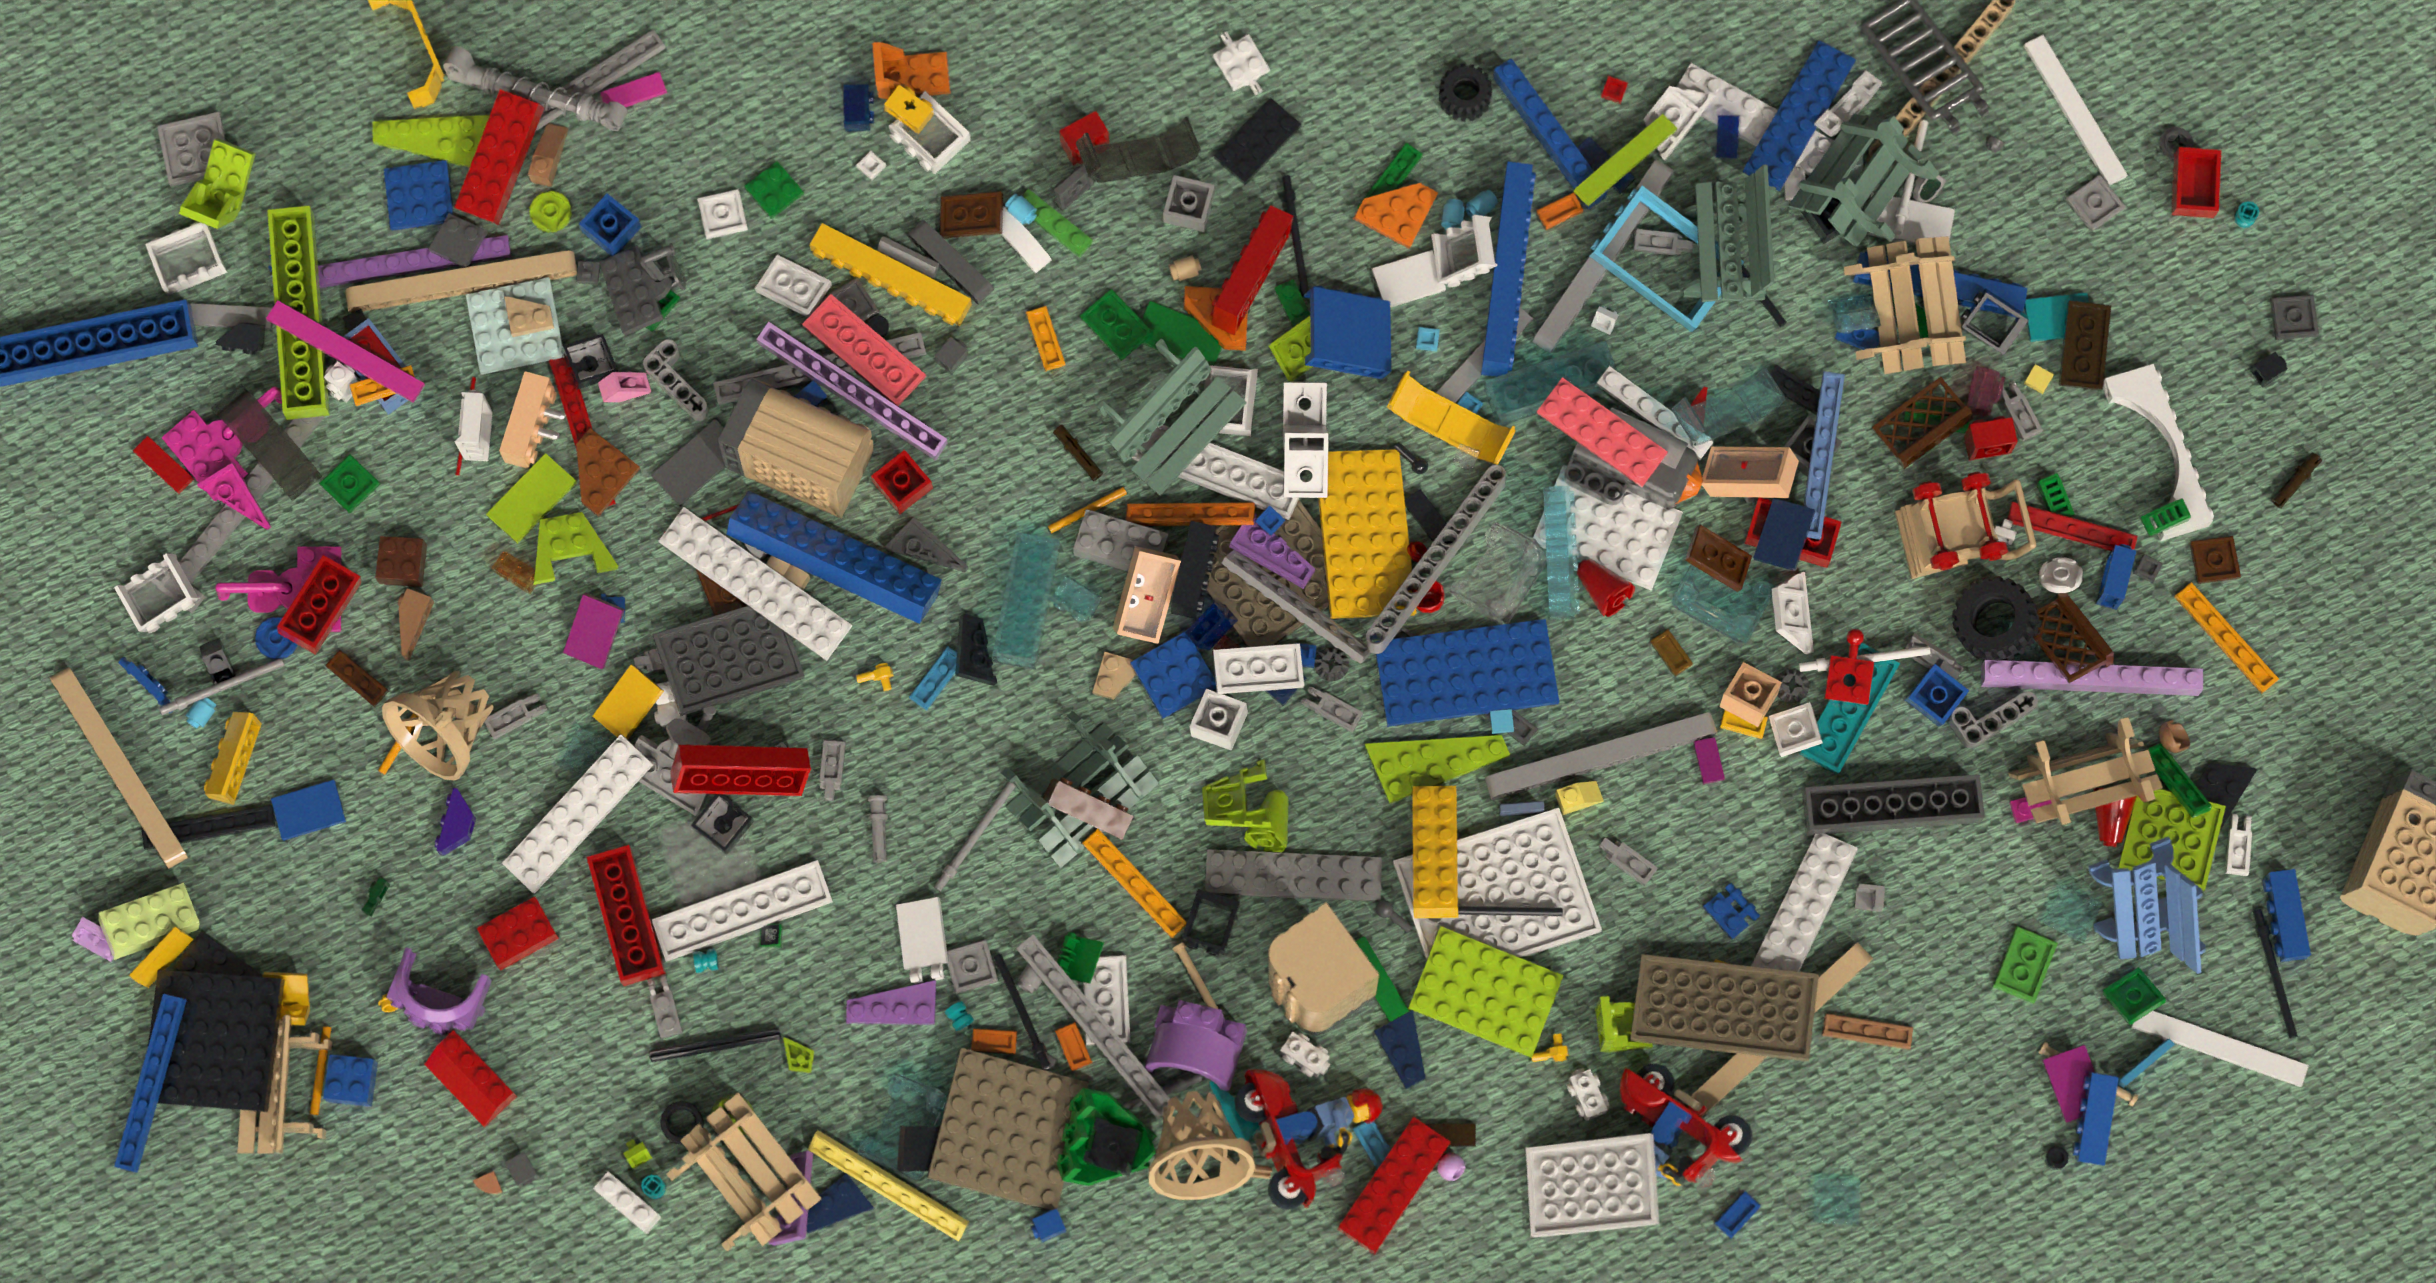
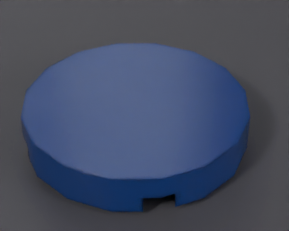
[255,617,298,660]

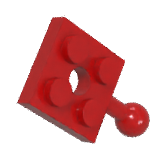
[1824,629,1874,705]

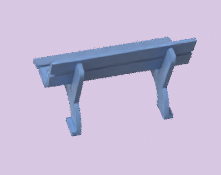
[2088,837,2206,974]

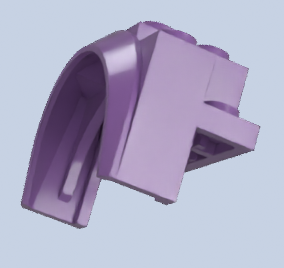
[386,948,492,1036]

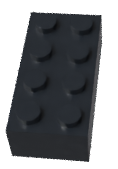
[1171,521,1219,619]

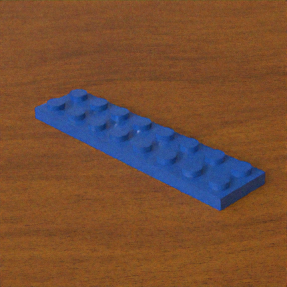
[1743,40,1856,192]

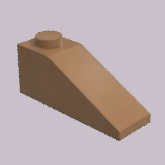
[528,124,568,187]
[398,588,434,661]

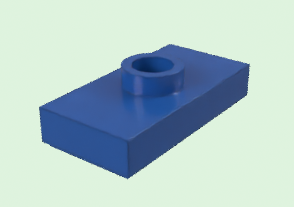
[1835,318,1880,350]

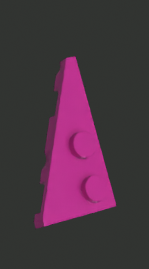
[197,463,272,530]

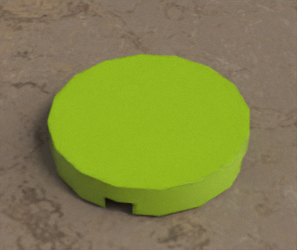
[529,191,572,233]

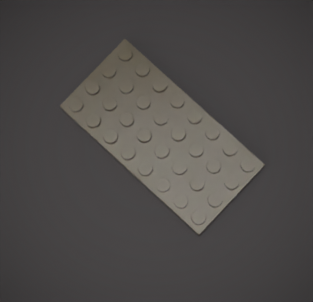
[1631,954,1819,1062]

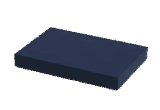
[1753,498,1815,571]

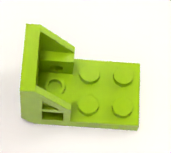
[179,138,256,229]
[1268,316,1312,382]
[1595,996,1653,1053]

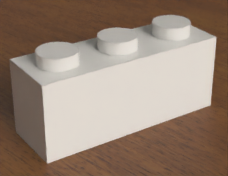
[593,1172,661,1234]

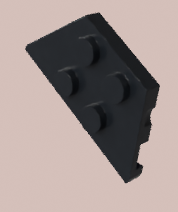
[2196,763,2257,831]

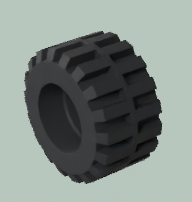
[1439,63,1492,122]

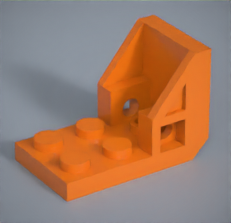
[872,42,950,100]

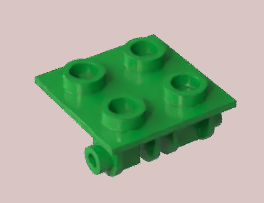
[1057,932,1104,984]

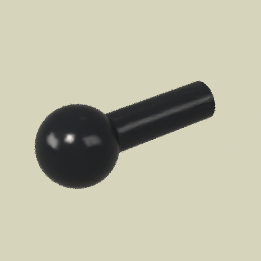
[1393,442,1428,474]

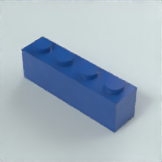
[2263,869,2311,962]
[2072,1072,2119,1166]

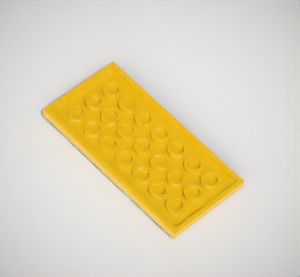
[1318,450,1416,619]

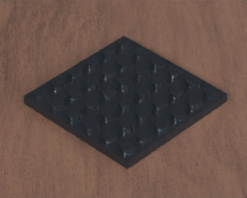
[147,970,285,1112]

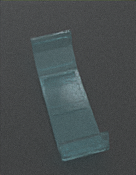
[1671,367,1786,446]

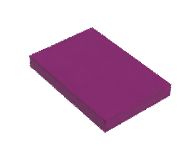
[563,593,625,669]
[2042,1044,2095,1123]

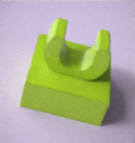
[623,1139,652,1169]

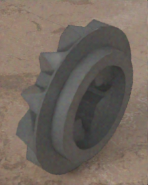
[2159,127,2194,160]
[1314,647,1349,681]
[1776,669,1809,703]

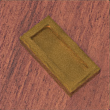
[1650,629,1693,677]

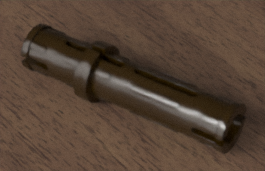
[1053,424,1103,481]
[2271,452,2322,509]

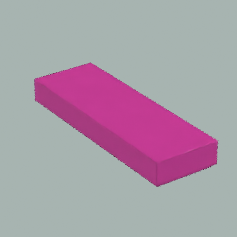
[600,72,667,107]

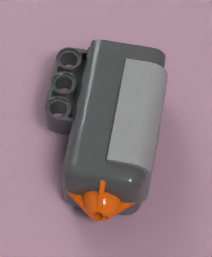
[1564,408,1703,509]

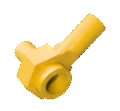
[856,663,894,691]
[1532,1034,1569,1062]

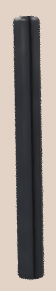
[650,1027,781,1062]

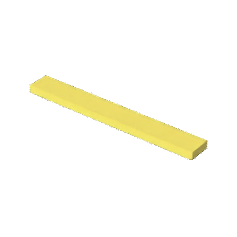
[807,1130,969,1241]

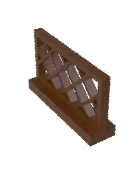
[1872,377,1973,469]
[2033,593,2114,683]

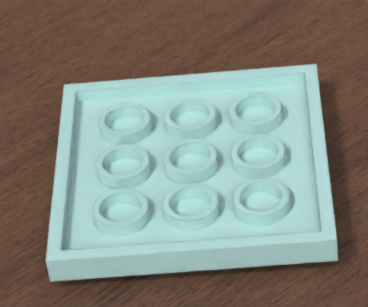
[466,277,563,375]

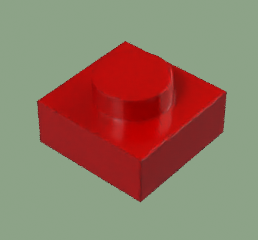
[1601,76,1628,104]

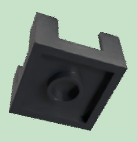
[1083,1118,1143,1177]

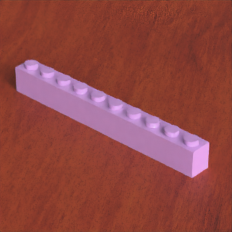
[757,322,948,461]
[1981,660,2203,696]

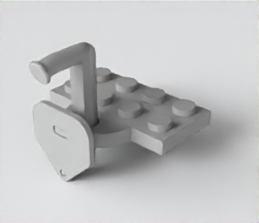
[635,706,716,816]

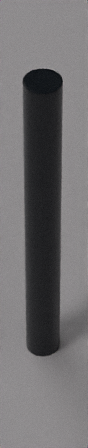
[1742,264,1787,327]

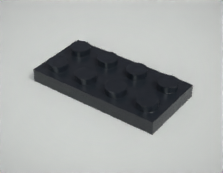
[1214,97,1302,185]
[174,932,263,977]

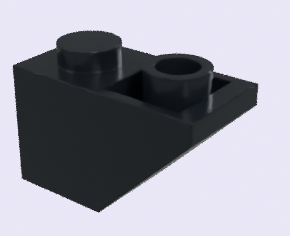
[215,322,266,355]
[199,637,236,691]

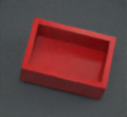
[2171,147,2221,218]
[477,896,559,971]

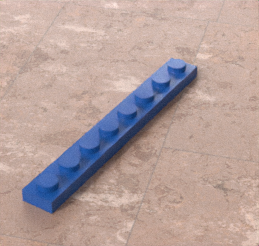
[114,994,187,1173]

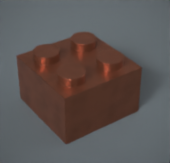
[375,536,427,587]

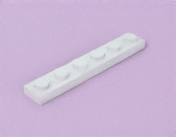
[1596,366,1713,460]

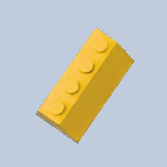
[204,712,262,805]

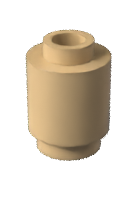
[1169,255,1201,281]

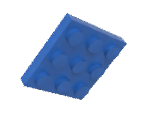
[384,160,454,231]
[1130,631,1216,719]

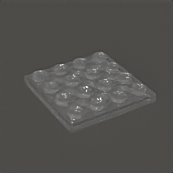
[656,802,762,909]

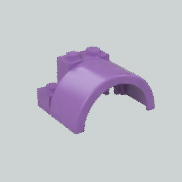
[1145,1000,1247,1091]

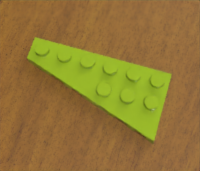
[372,115,490,167]
[1364,735,1510,804]

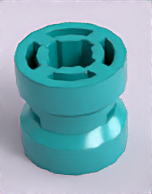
[2234,201,2259,228]
[693,948,719,973]
[944,1001,974,1031]
[641,1175,666,1200]

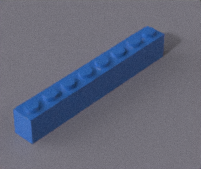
[1493,58,1608,210]
[1853,251,2028,317]

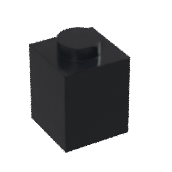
[2250,352,2288,388]

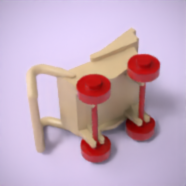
[1895,472,2036,579]

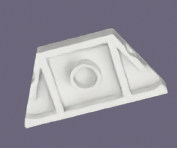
[1644,86,1715,161]
[1771,572,1814,654]

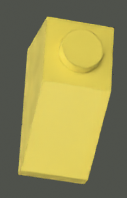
[1555,781,1604,815]

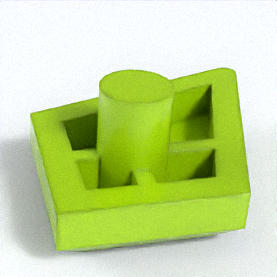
[783,1038,814,1073]

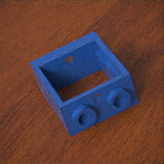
[2096,544,2136,610]

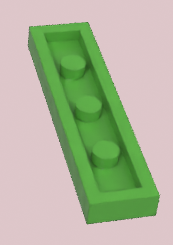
[1022,189,1093,258]

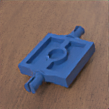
[118,657,173,713]

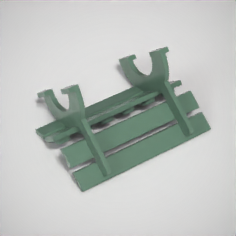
[1788,114,1939,247]
[1679,165,1781,302]
[1097,339,1247,496]
[1000,711,1159,868]

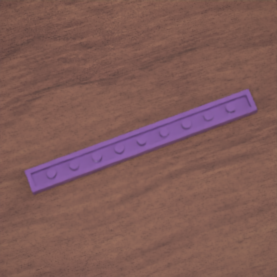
[318,235,511,288]

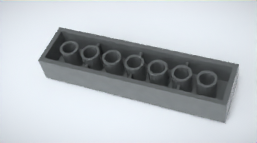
[1802,774,1985,836]

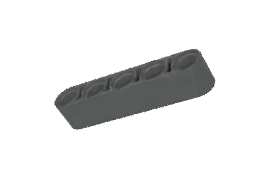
[907,219,994,304]

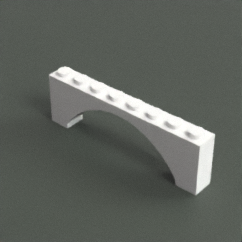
[2103,364,2214,541]

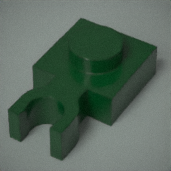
[362,877,390,917]

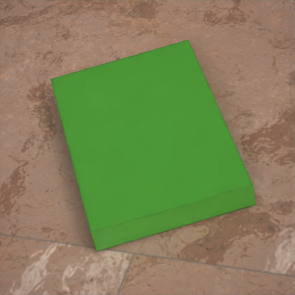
[1993,926,2058,1004]

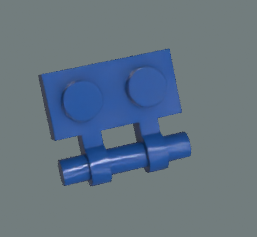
[1703,883,1760,940]

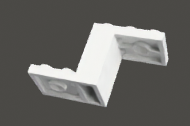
[1283,382,1328,498]

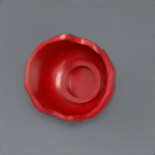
[1412,581,1445,613]

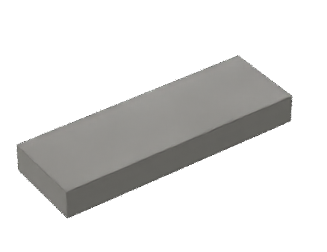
[877,236,939,280]

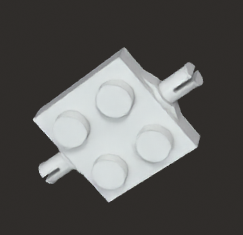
[1213,32,1270,95]

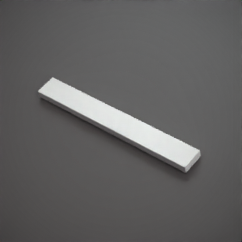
[2024,35,2127,186]
[2131,1011,2309,1087]

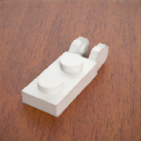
[2225,814,2252,876]

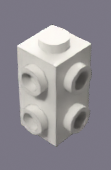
[324,361,358,403]
[1280,1032,1331,1078]
[1567,1068,1609,1121]

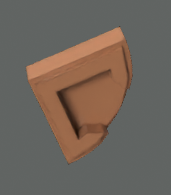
[473,1171,503,1194]

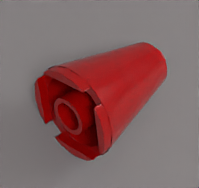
[1576,559,1635,617]
[2093,788,2137,847]

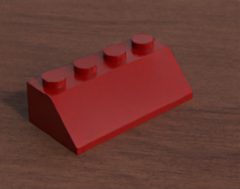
[424,1030,517,1128]

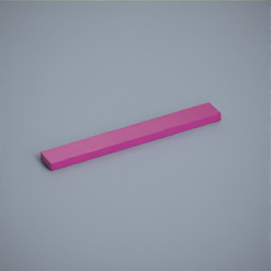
[266,301,425,403]

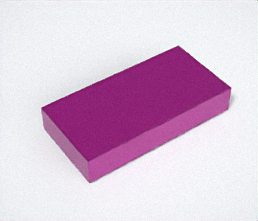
[1693,737,1725,785]

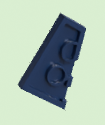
[1374,1011,1426,1090]
[807,1174,875,1234]

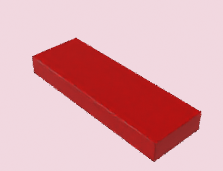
[133,436,194,494]

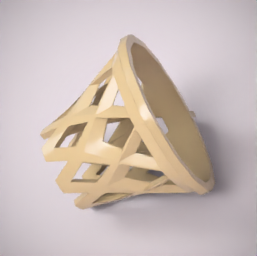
[382,671,493,780]
[1148,1091,1272,1200]

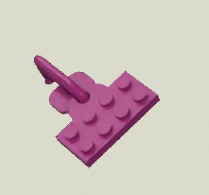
[162,386,282,502]
[215,546,341,632]

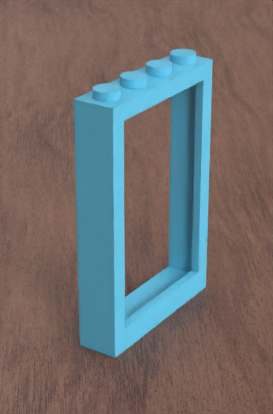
[1590,186,1744,332]

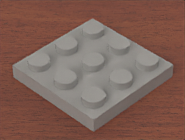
[157,112,227,187]

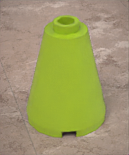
[1244,790,1289,853]

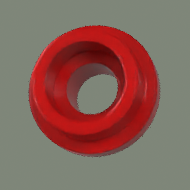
[1407,541,1427,562]

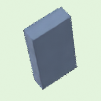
[1499,801,1544,817]

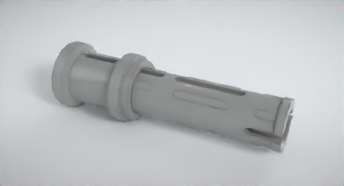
[868,795,888,863]

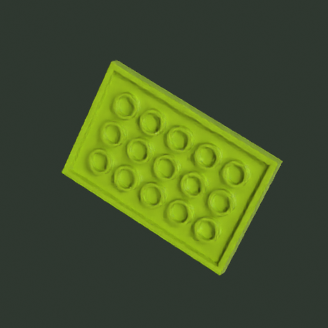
[1408,926,1564,1058]

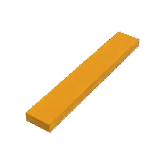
[2174,582,2279,694]
[1082,828,1187,938]

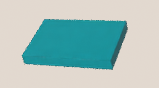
[2024,293,2089,342]

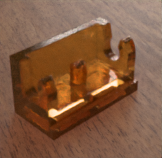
[491,551,537,594]

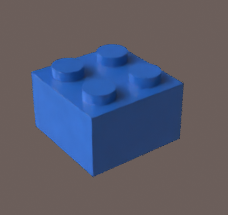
[579,193,641,256]
[1905,664,1969,727]
[323,1055,378,1107]

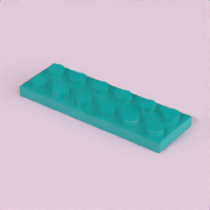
[1800,643,1900,775]

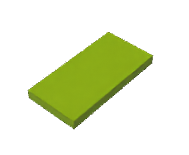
[486,453,577,544]

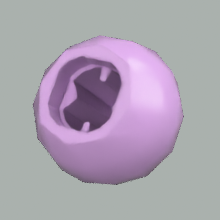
[1437,1153,1466,1181]

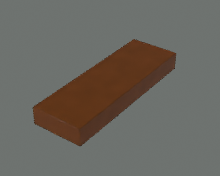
[325,650,389,707]

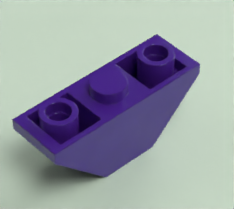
[435,788,476,856]

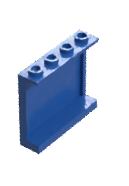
[1304,286,1391,379]

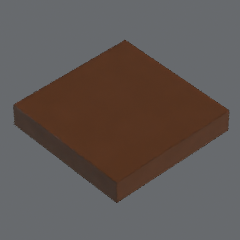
[2189,536,2241,584]

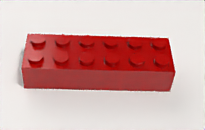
[454,89,544,226]
[1210,205,1293,336]
[670,744,811,796]
[587,845,666,986]
[1338,1117,1451,1255]

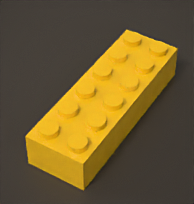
[1412,786,1458,918]

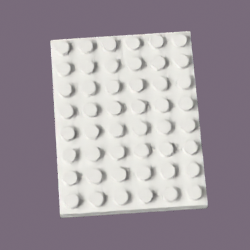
[1393,808,1602,961]

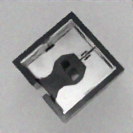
[561,334,618,390]
[691,794,754,855]

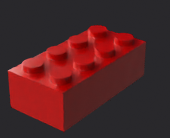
[1744,497,1842,568]
[277,555,361,655]

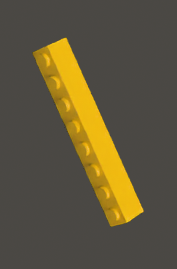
[810,223,972,326]

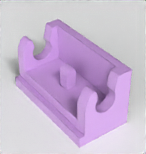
[72,917,114,962]

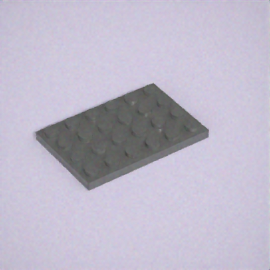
[653,606,805,716]

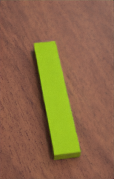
[1574,114,1677,206]

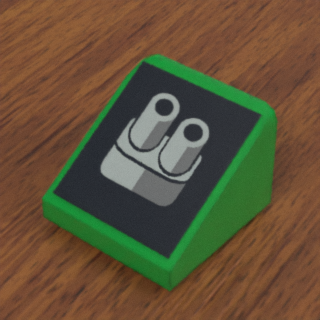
[759,924,783,948]

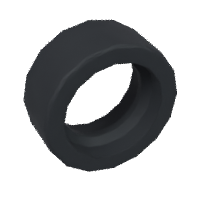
[660,1101,704,1145]

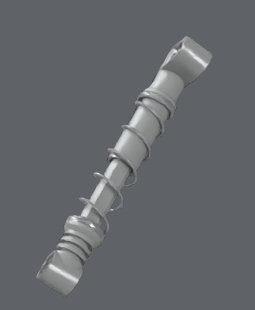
[444,46,628,131]

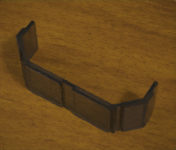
[1076,117,1201,183]
[211,384,322,502]

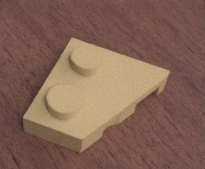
[504,296,554,337]
[1092,652,1136,700]

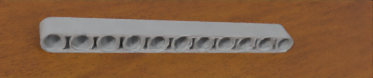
[1533,159,1674,354]
[1366,465,1506,654]
[1485,713,1718,800]

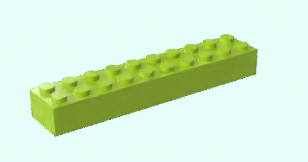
[267,206,330,420]

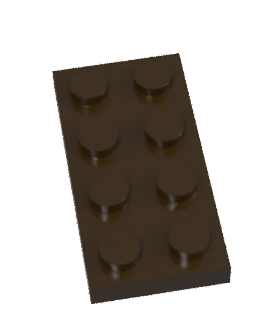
[2059,300,2111,391]

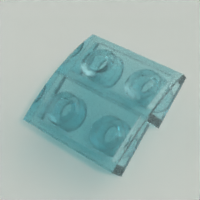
[1828,294,1881,333]

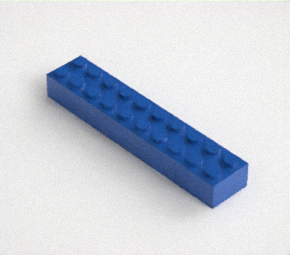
[1481,162,1536,378]
[0,299,198,387]
[726,491,942,624]

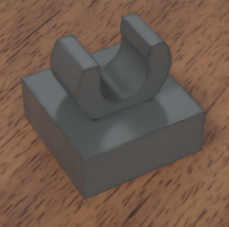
[577,261,600,285]

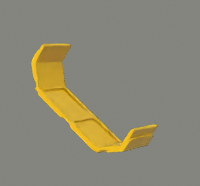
[368,0,444,109]
[1387,371,1516,465]

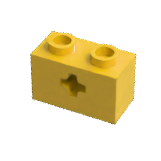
[884,85,934,134]

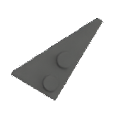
[885,517,969,572]

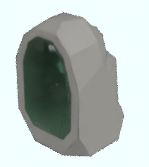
[1913,175,1946,203]

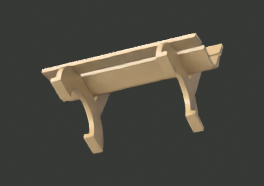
[1844,236,1966,374]
[2008,717,2163,825]
[238,1015,332,1154]
[667,1093,821,1251]

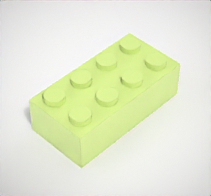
[99,883,200,960]

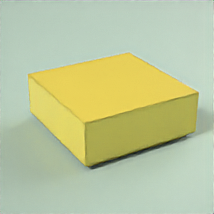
[2024,364,2054,394]

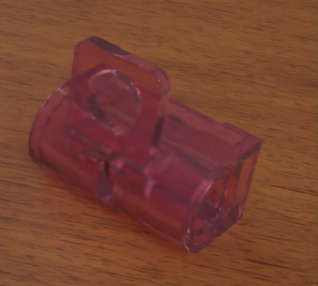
[1965,366,2005,416]

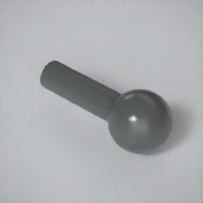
[1376,900,1413,933]

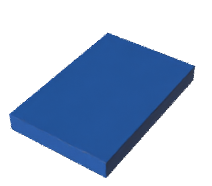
[271,780,347,841]

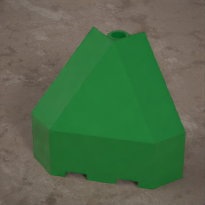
[1057,1088,1157,1186]

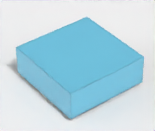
[1416,327,1440,351]
[1490,709,1514,734]

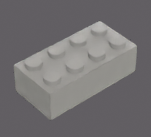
[1073,509,1169,571]

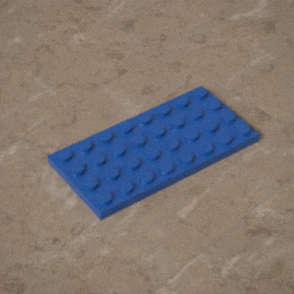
[1376,619,1559,727]

